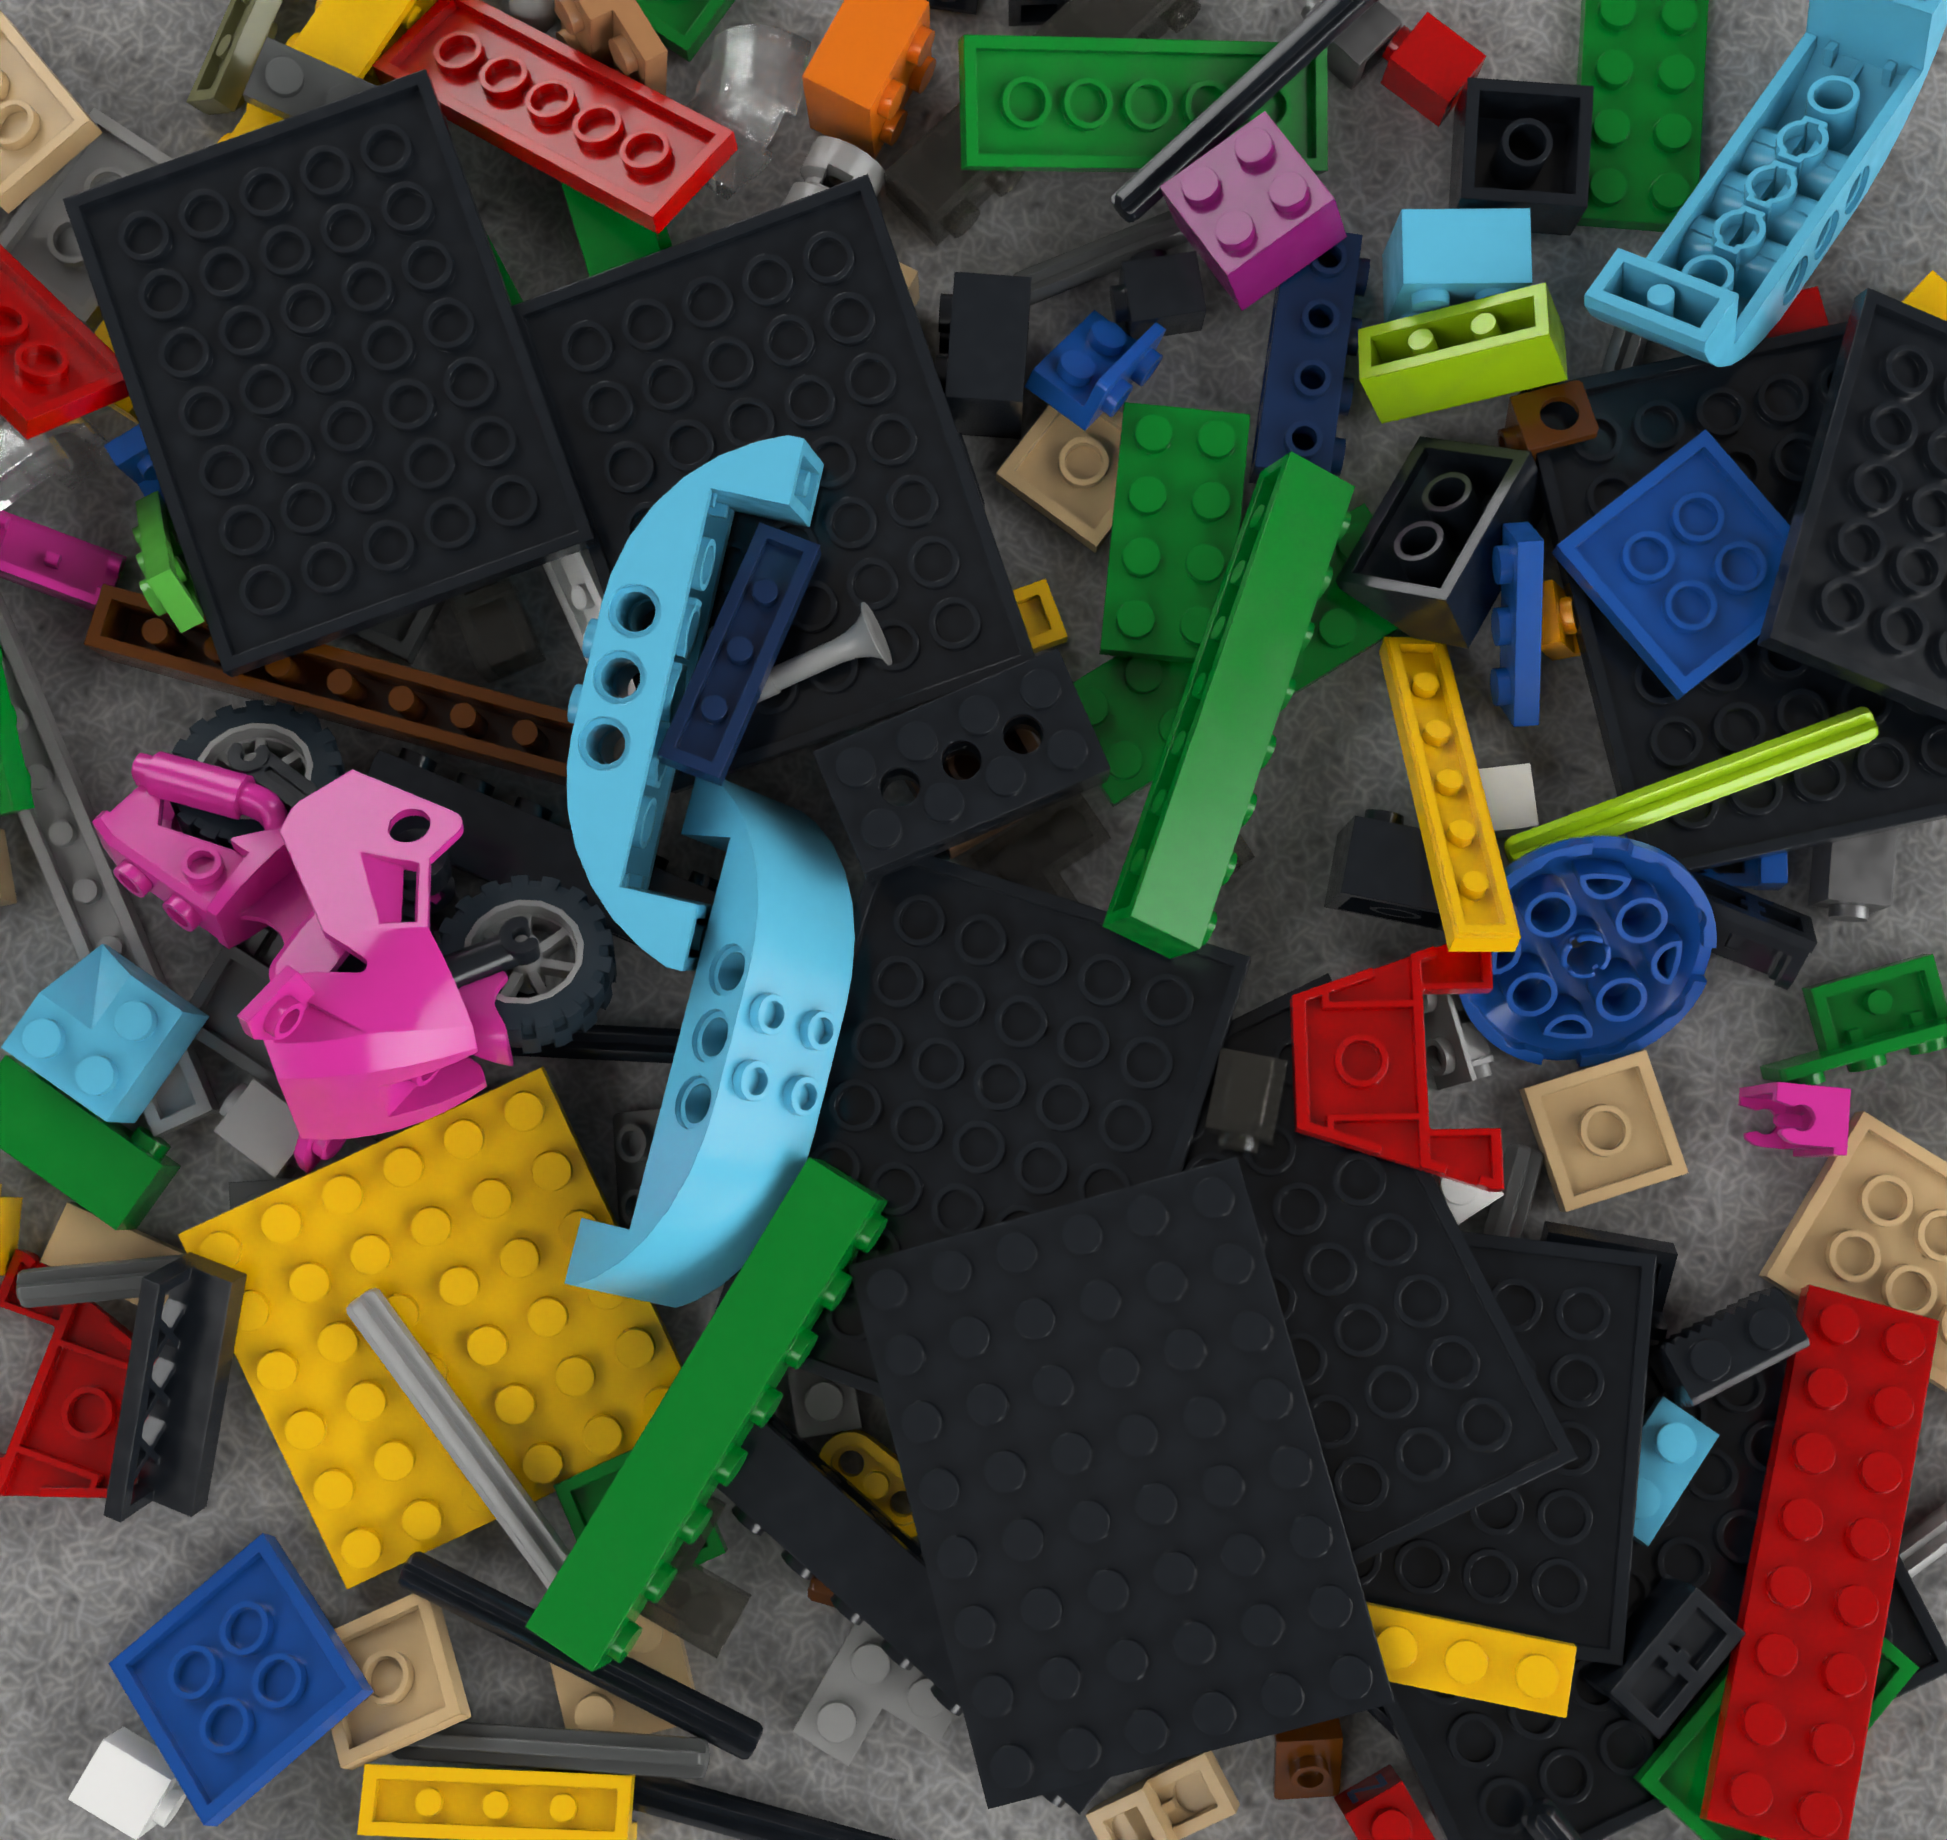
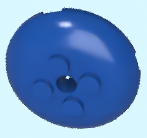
[1459,835,1717,1067]

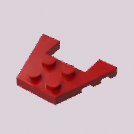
[1290,943,1504,1192]
[0,1249,159,1498]

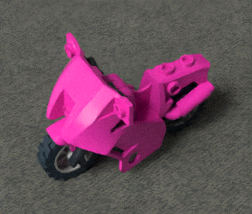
[92,700,617,1174]

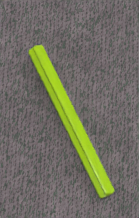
[1504,706,1879,863]

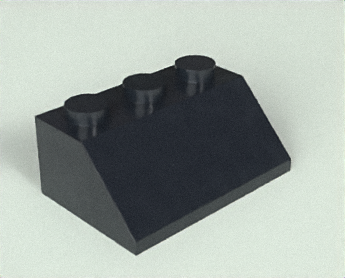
[1335,436,1544,649]

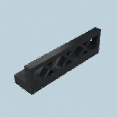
[104,1252,247,1523]

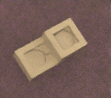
[1085,1751,1240,1840]

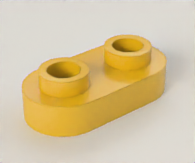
[819,1429,917,1538]

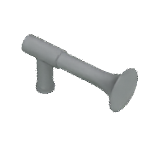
[706,602,892,703]

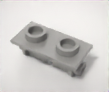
[1423,994,1495,1090]

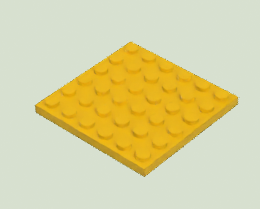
[178,1066,683,1589]

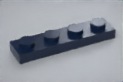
[657,522,821,786]

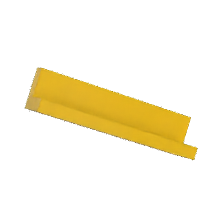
[357,1764,637,1840]

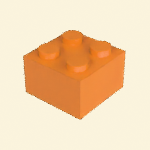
[802,0,936,159]

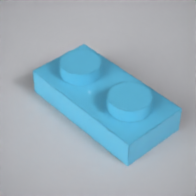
[1633,1396,1719,1546]

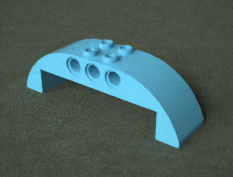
[1584,0,1947,367]
[567,435,824,971]
[564,777,855,1308]

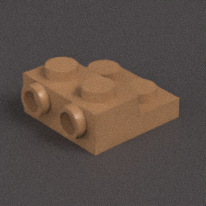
[554,0,668,96]

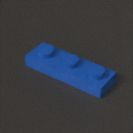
[1490,522,1544,727]

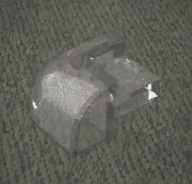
[685,24,811,200]
[0,414,113,512]

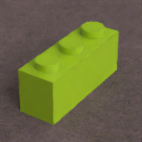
[1358,282,1568,424]

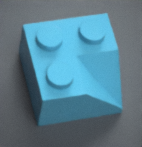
[1382,208,1533,323]
[1,944,210,1123]

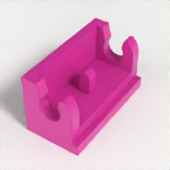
[0,510,127,612]
[1738,1082,1851,1158]

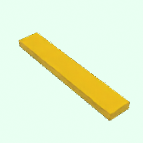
[1379,637,1521,952]

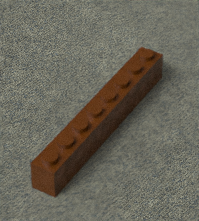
[84,584,574,786]

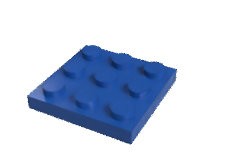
[1552,429,1790,701]
[108,1533,374,1827]

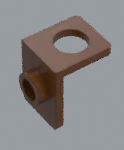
[1497,380,1599,461]
[1273,1718,1343,1800]

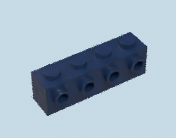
[1249,233,1370,484]

